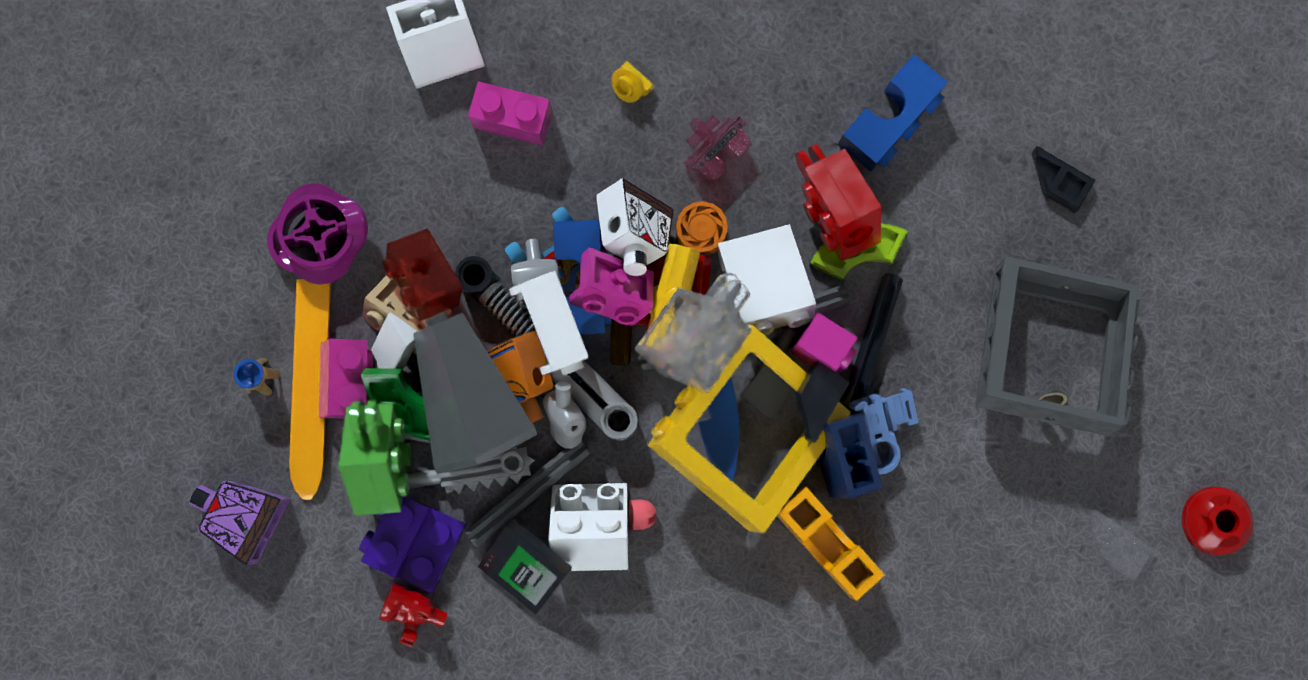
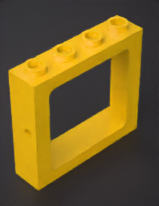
[648,324,851,534]

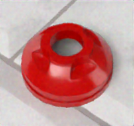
[1181,487,1254,555]

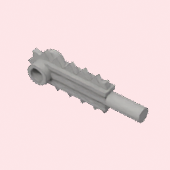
[407,446,535,494]

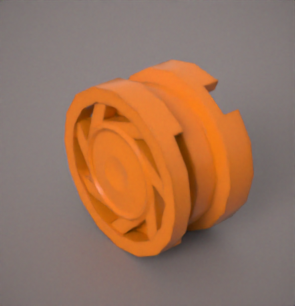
[676,201,728,256]

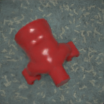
[379,582,448,647]

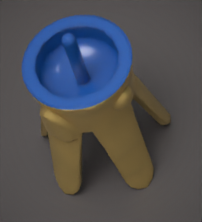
[233,358,281,396]

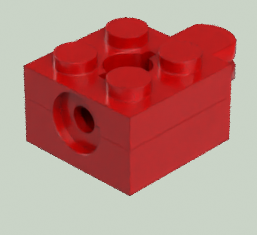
[795,144,882,262]

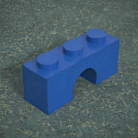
[838,54,948,172]
[553,220,612,334]

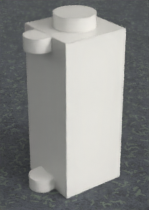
[509,271,589,375]

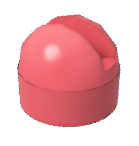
[629,499,656,530]

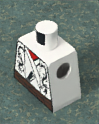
[597,178,673,276]

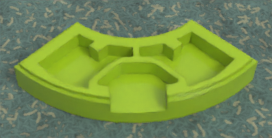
[809,224,908,281]

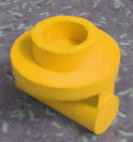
[611,61,654,103]

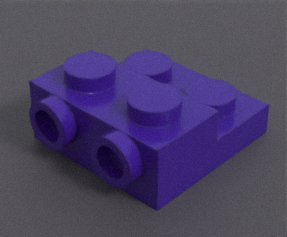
[359,496,467,594]

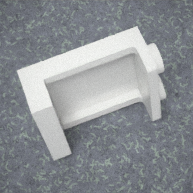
[718,224,816,336]

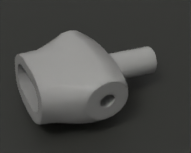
[511,239,560,309]
[543,381,586,448]

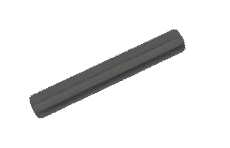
[465,441,590,546]

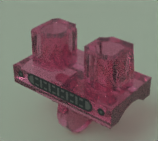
[683,115,752,181]

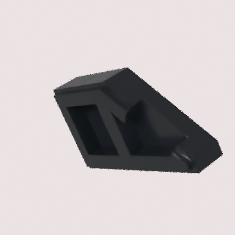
[1031,146,1096,213]
[796,361,849,443]

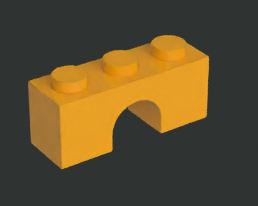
[777,487,885,601]

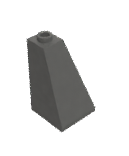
[413,312,537,475]

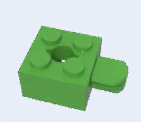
[338,400,412,516]

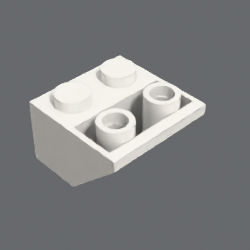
[386,0,485,89]
[549,483,628,571]

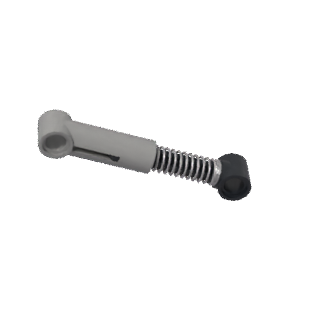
[455,256,638,441]

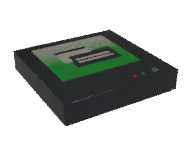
[478,518,573,615]

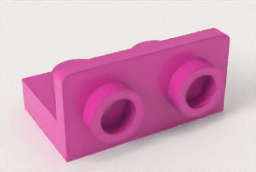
[569,247,654,325]

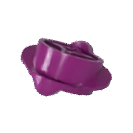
[267,183,368,285]

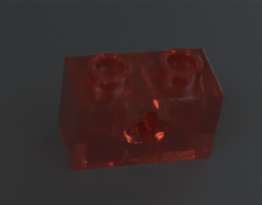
[383,228,463,322]

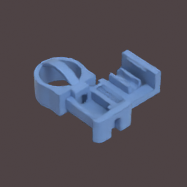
[849,388,919,474]

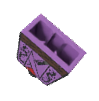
[189,481,291,565]

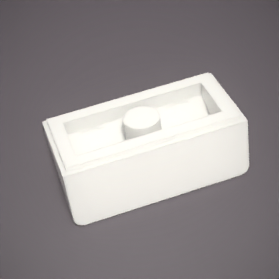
[371,312,417,371]

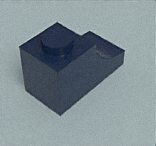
[819,414,883,499]

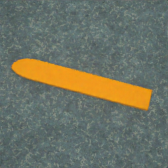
[289,279,331,500]

